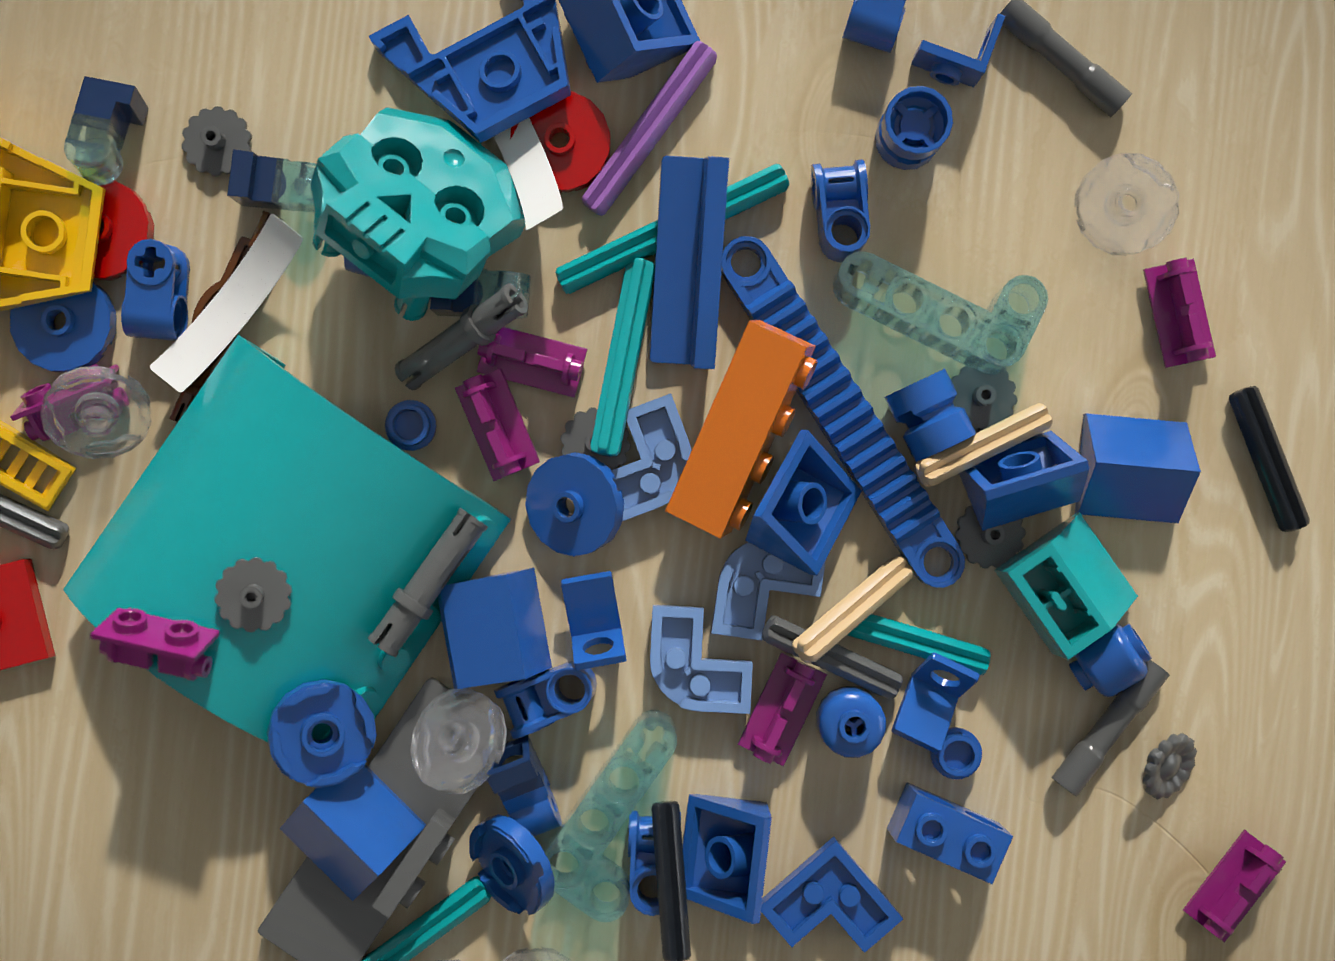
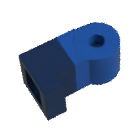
[485,735,562,837]

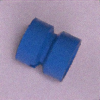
[875,86,953,170]
[884,369,976,462]

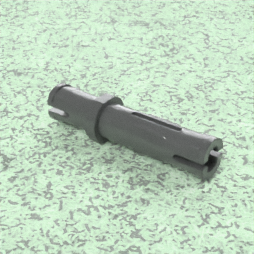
[395,284,528,390]
[368,508,488,657]

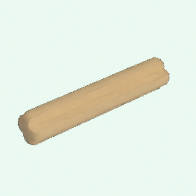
[915,403,1053,487]
[792,556,914,664]

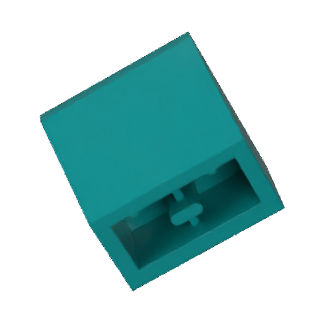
[994,512,1138,660]

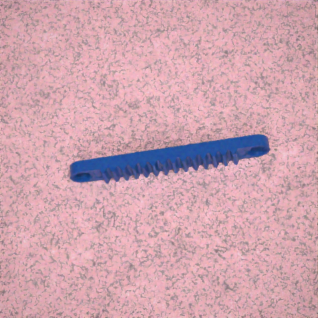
[722,236,965,588]

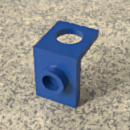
[911,13,1005,88]
[561,571,627,670]
[891,652,980,754]

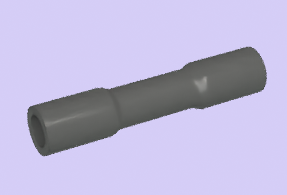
[1000,0,1132,118]
[1051,660,1170,797]

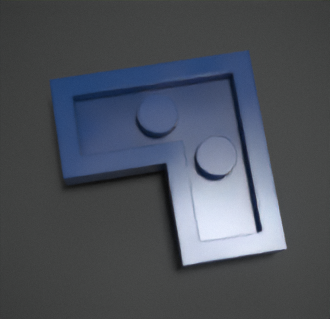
[761,836,903,953]

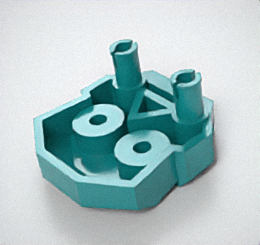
[310,107,526,321]

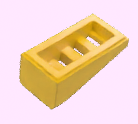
[0,420,77,512]

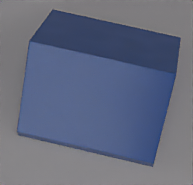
[1075,413,1201,523]
[745,430,862,576]
[959,431,1089,531]
[438,568,552,689]
[279,764,426,901]
[683,794,772,924]

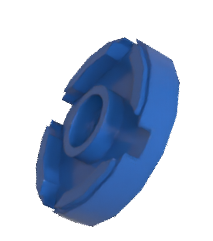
[10,282,116,373]
[525,452,624,557]
[267,679,377,788]
[469,814,555,915]

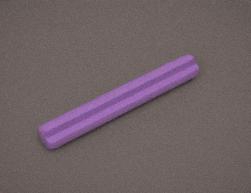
[582,41,717,216]

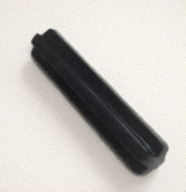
[1229,386,1310,532]
[651,801,691,961]

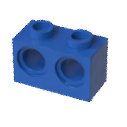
[887,782,1013,885]

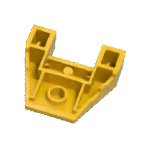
[0,137,105,311]

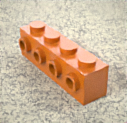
[665,320,817,539]

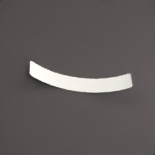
[494,118,563,230]
[150,214,303,392]

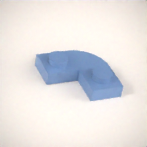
[612,393,692,521]
[711,542,826,641]
[650,605,753,714]

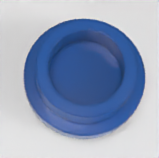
[385,400,437,451]
[930,727,982,779]

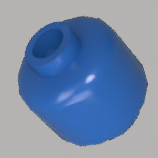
[1069,623,1152,697]
[816,687,886,758]

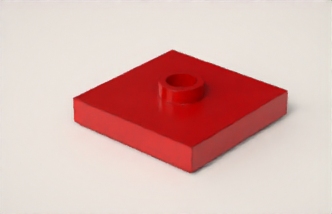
[0,558,56,670]

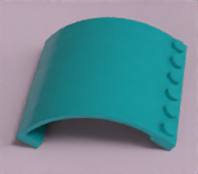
[63,334,511,742]

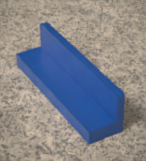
[649,155,729,369]

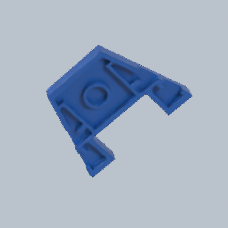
[369,0,571,143]

